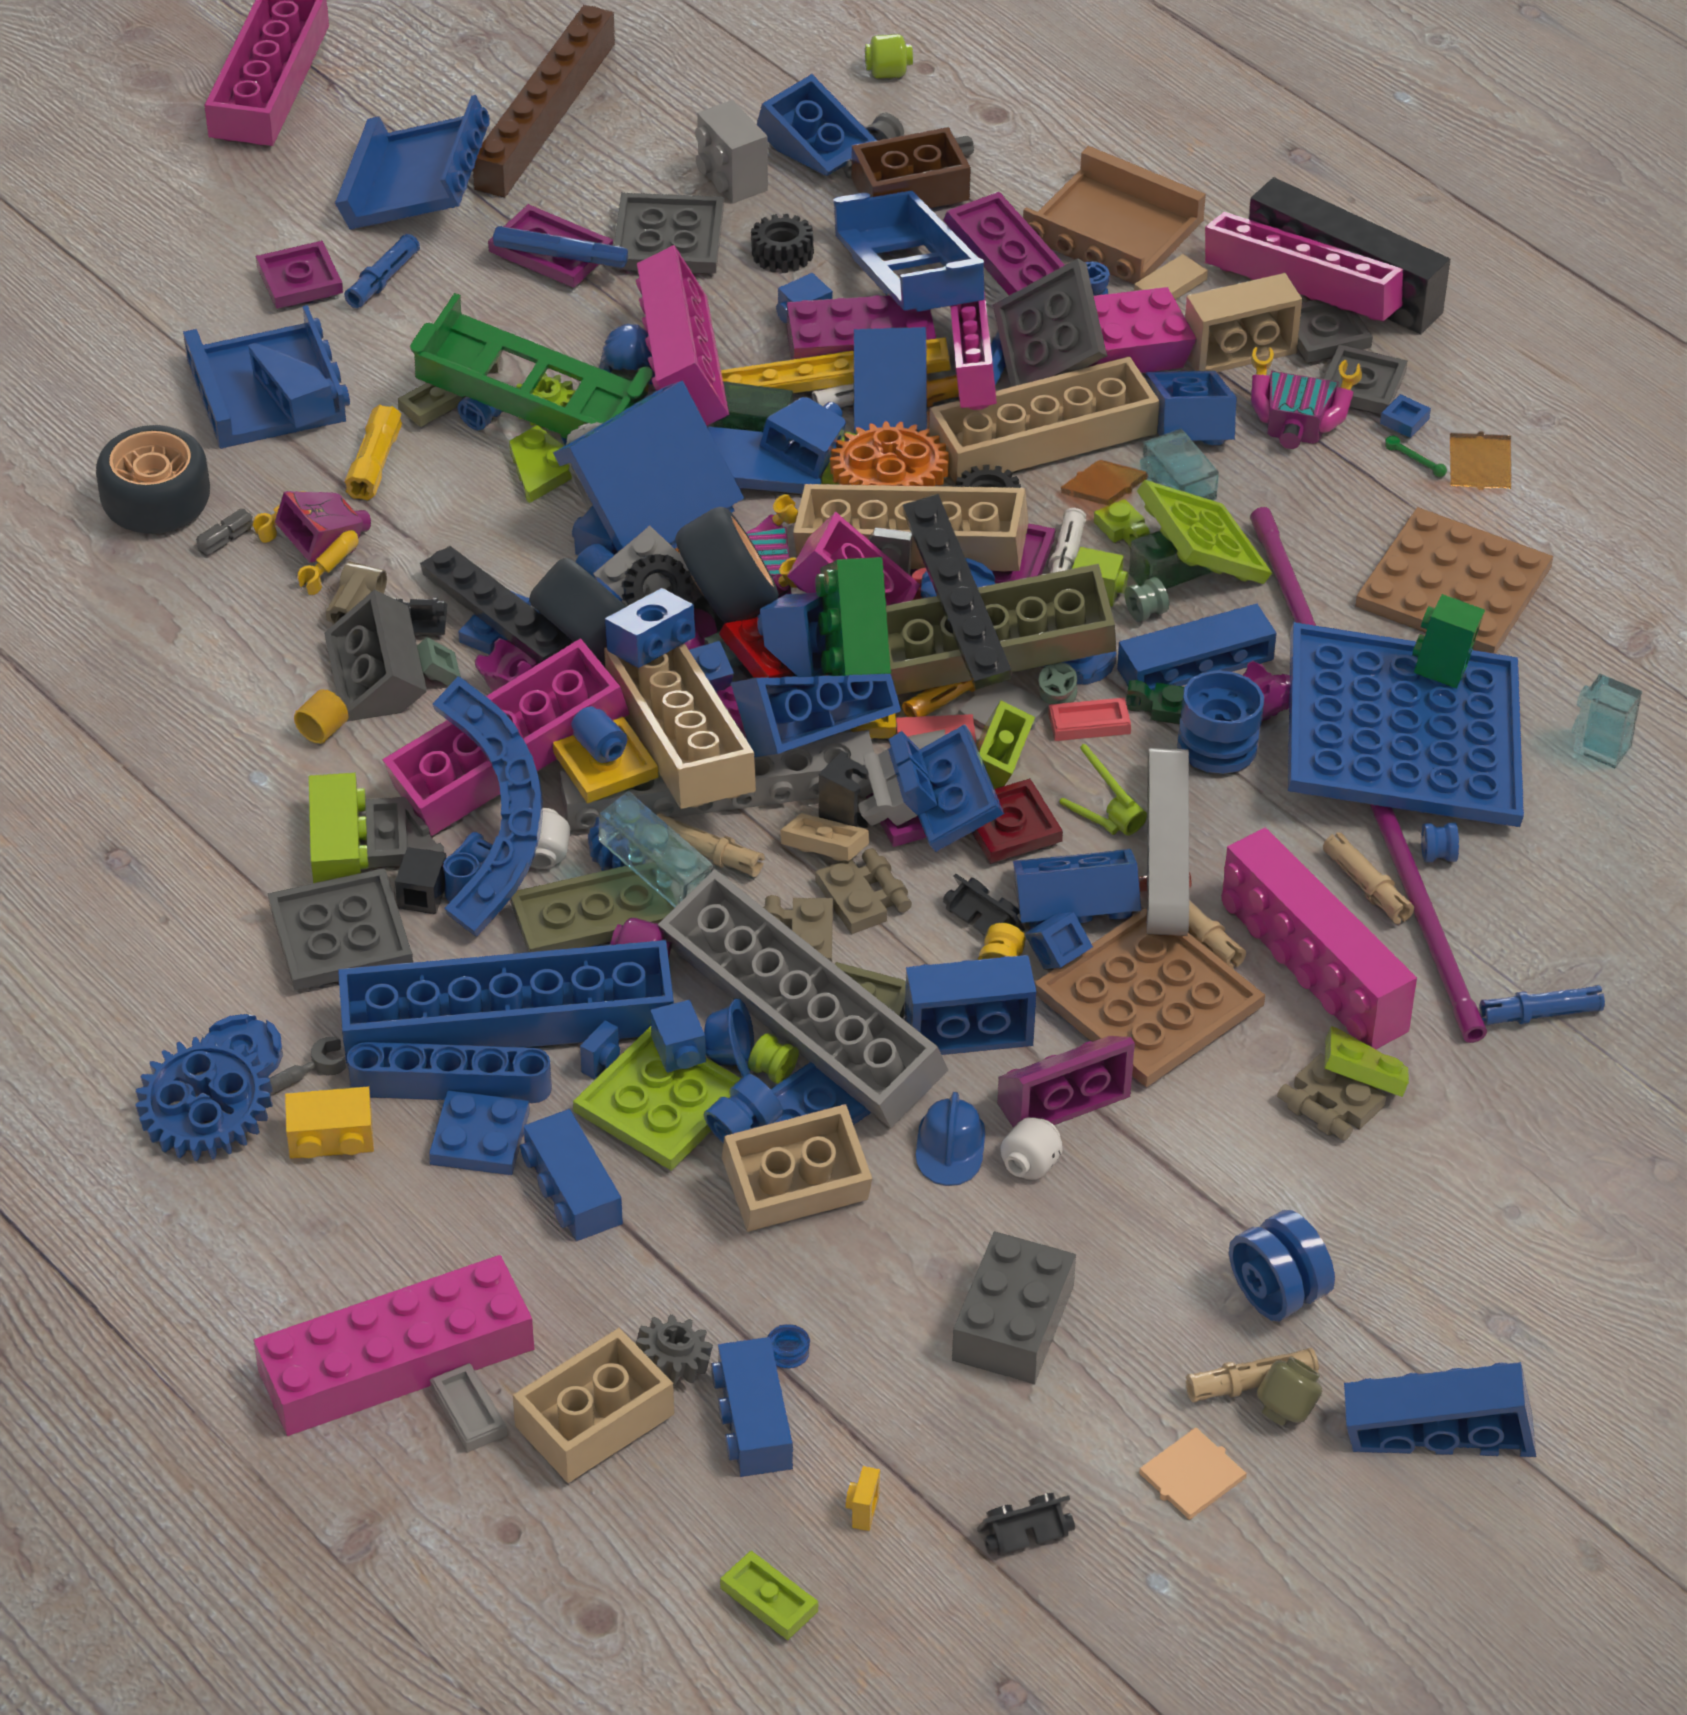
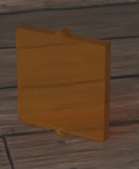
[1450,431,1512,490]
[1060,459,1148,506]

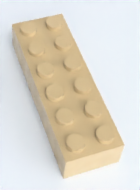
[930,357,1159,484]
[793,484,1029,571]
[604,643,756,809]

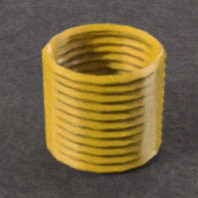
[294,689,349,744]

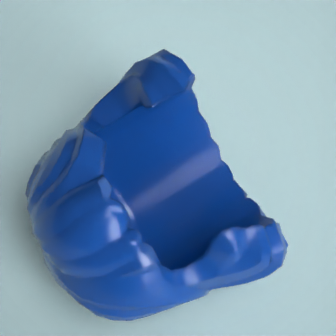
[598,324,655,385]

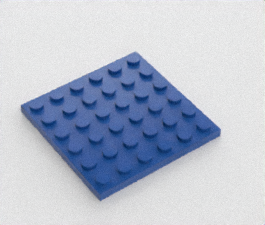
[1288,622,1524,827]

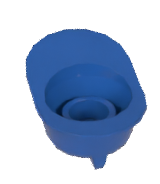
[704,999,754,1077]
[916,1092,986,1186]

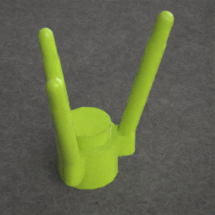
[1059,744,1147,836]

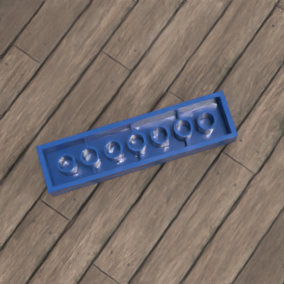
[338,940,674,1063]

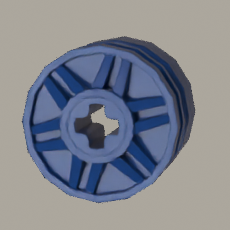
[1177,670,1264,774]

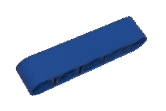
[347,1042,552,1103]

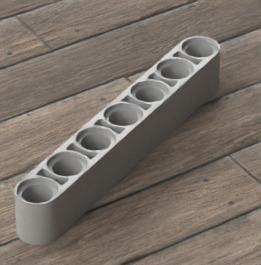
[1147,748,1189,936]

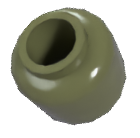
[1257,1357,1322,1426]

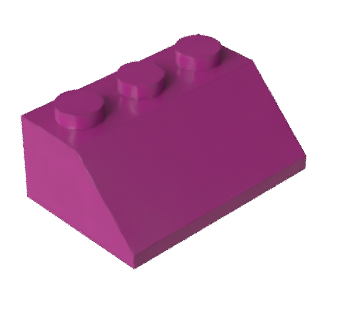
[997,1036,1135,1128]

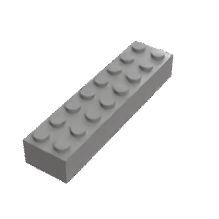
[658,869,949,1128]

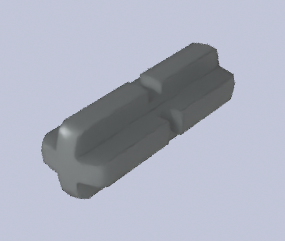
[196,509,253,555]

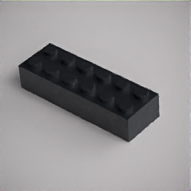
[1248,177,1451,335]

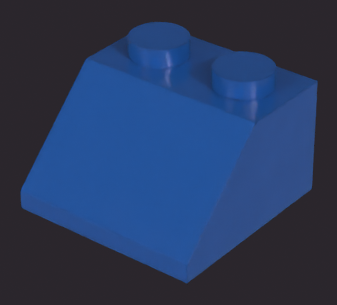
[758,593,826,677]

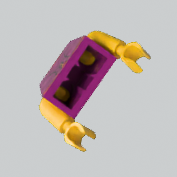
[253,491,371,595]

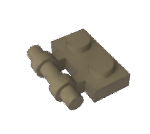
[815,848,912,935]
[763,895,833,962]
[1277,1053,1387,1141]

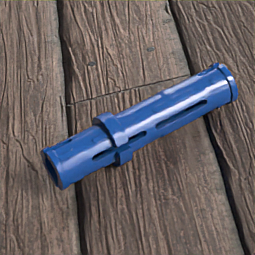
[344,234,420,308]
[1479,985,1605,1026]

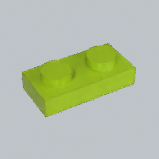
[720,1550,819,1640]

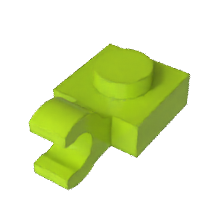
[1094,499,1150,554]

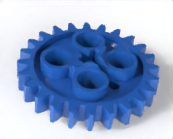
[135,1035,273,1161]

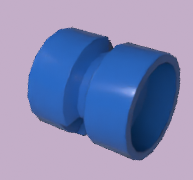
[703,1074,784,1144]

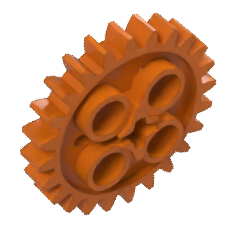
[830,422,949,486]

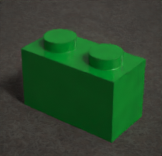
[1412,594,1485,689]

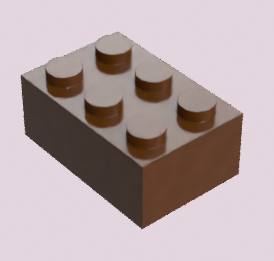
[851,127,971,208]

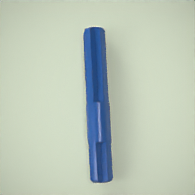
[493,226,628,268]

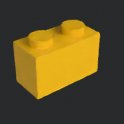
[285,1087,374,1159]

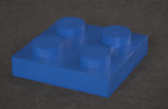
[429,1090,530,1175]

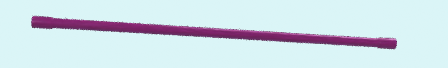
[1250,507,1487,1043]

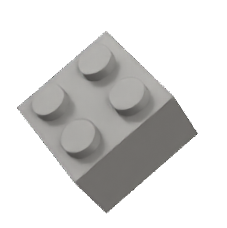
[695,100,768,203]
[593,526,703,606]

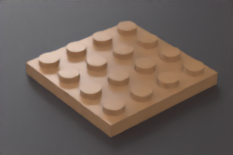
[1355,507,1553,654]
[1034,907,1265,1088]

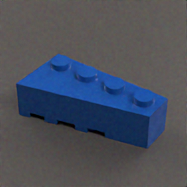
[731,674,901,758]
[1344,1362,1536,1457]

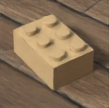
[1185,273,1302,372]
[722,1104,873,1232]
[513,1328,674,1483]

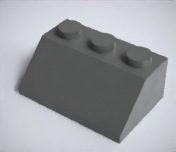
[324,590,427,721]

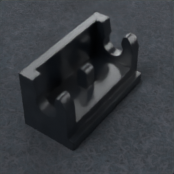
[819,751,868,828]

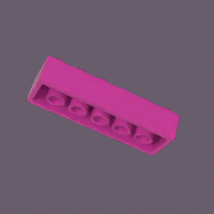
[204,0,329,146]
[635,245,729,426]
[382,639,629,836]
[1221,827,1417,1049]
[253,1254,535,1436]

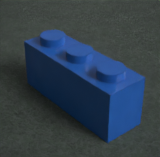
[520,1109,623,1242]
[711,1337,793,1477]

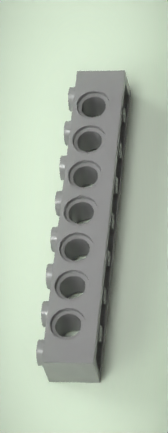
[560,730,874,831]

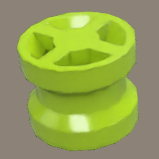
[748,1033,799,1084]

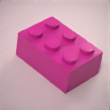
[1085,287,1196,373]
[787,511,920,606]

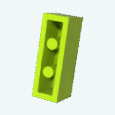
[308,772,369,884]

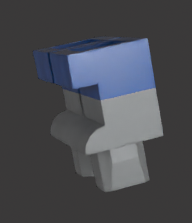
[852,731,937,826]

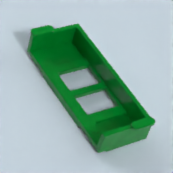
[410,293,653,439]

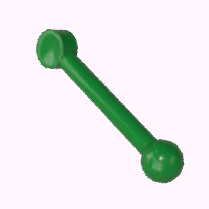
[1385,436,1447,478]

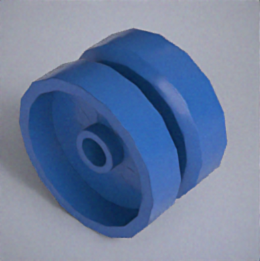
[1228,1210,1335,1321]

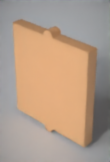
[1139,1427,1247,1520]

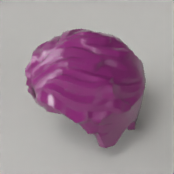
[475,638,539,692]
[1243,661,1290,721]

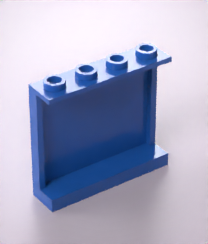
[335,95,490,230]
[183,305,350,449]
[553,380,744,552]

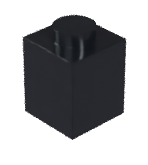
[395,847,447,914]

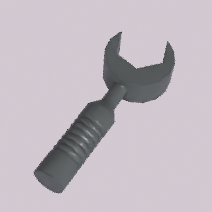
[270,1037,346,1095]

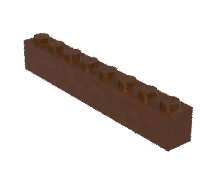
[473,4,615,198]

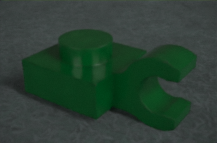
[1126,680,1184,724]

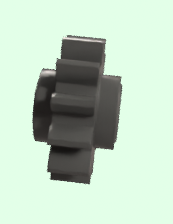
[636,1314,713,1386]

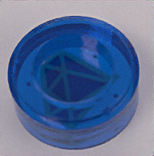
[767,1324,810,1369]

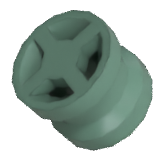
[1124,577,1169,622]
[1039,662,1078,704]

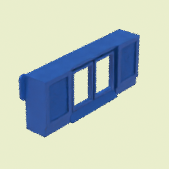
[833,191,985,312]

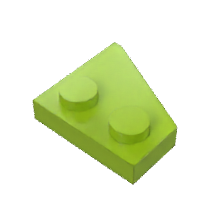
[509,425,573,503]
[1325,1026,1409,1097]

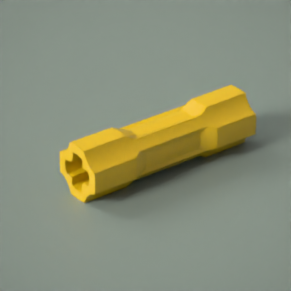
[344,405,403,501]

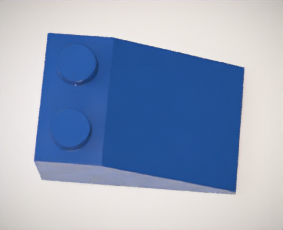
[756,74,877,176]
[1145,371,1237,446]

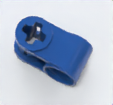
[443,832,493,902]

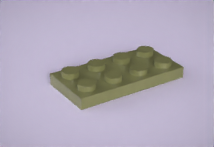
[510,857,681,952]

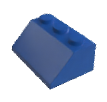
[1013,849,1141,927]

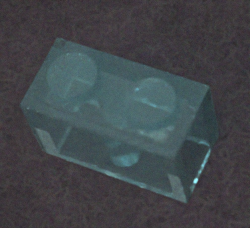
[1140,428,1219,500]
[1572,674,1642,769]

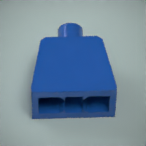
[760,397,846,479]

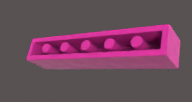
[1205,212,1403,321]
[950,291,997,410]

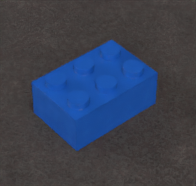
[905,955,1036,1055]

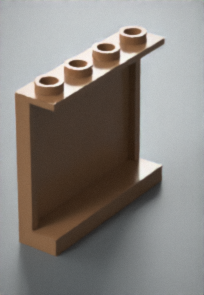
[1023,145,1206,284]

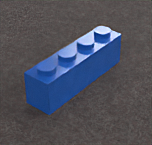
[1117,604,1277,690]

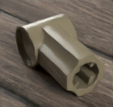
[326,561,387,625]

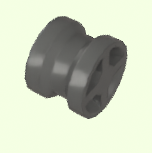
[865,113,904,141]

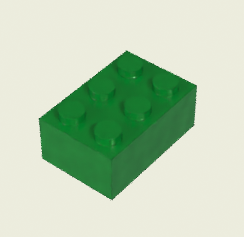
[815,557,891,676]

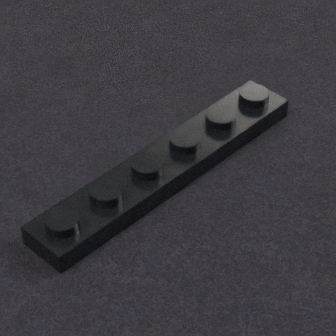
[902,494,1012,690]
[420,546,574,664]

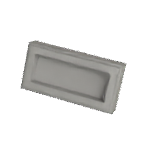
[430,1363,508,1452]

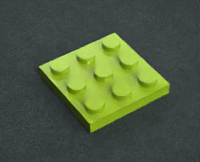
[1137,480,1272,584]
[573,1026,741,1171]

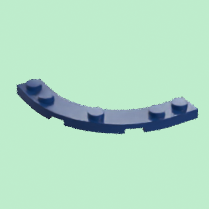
[433,676,543,937]

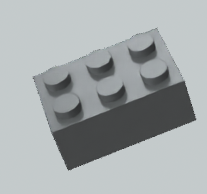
[952,1231,1076,1384]

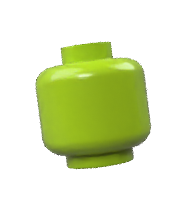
[865,34,913,79]

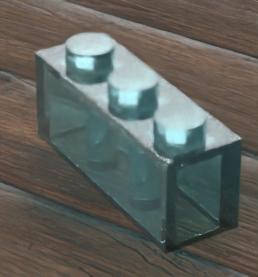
[598,791,713,907]

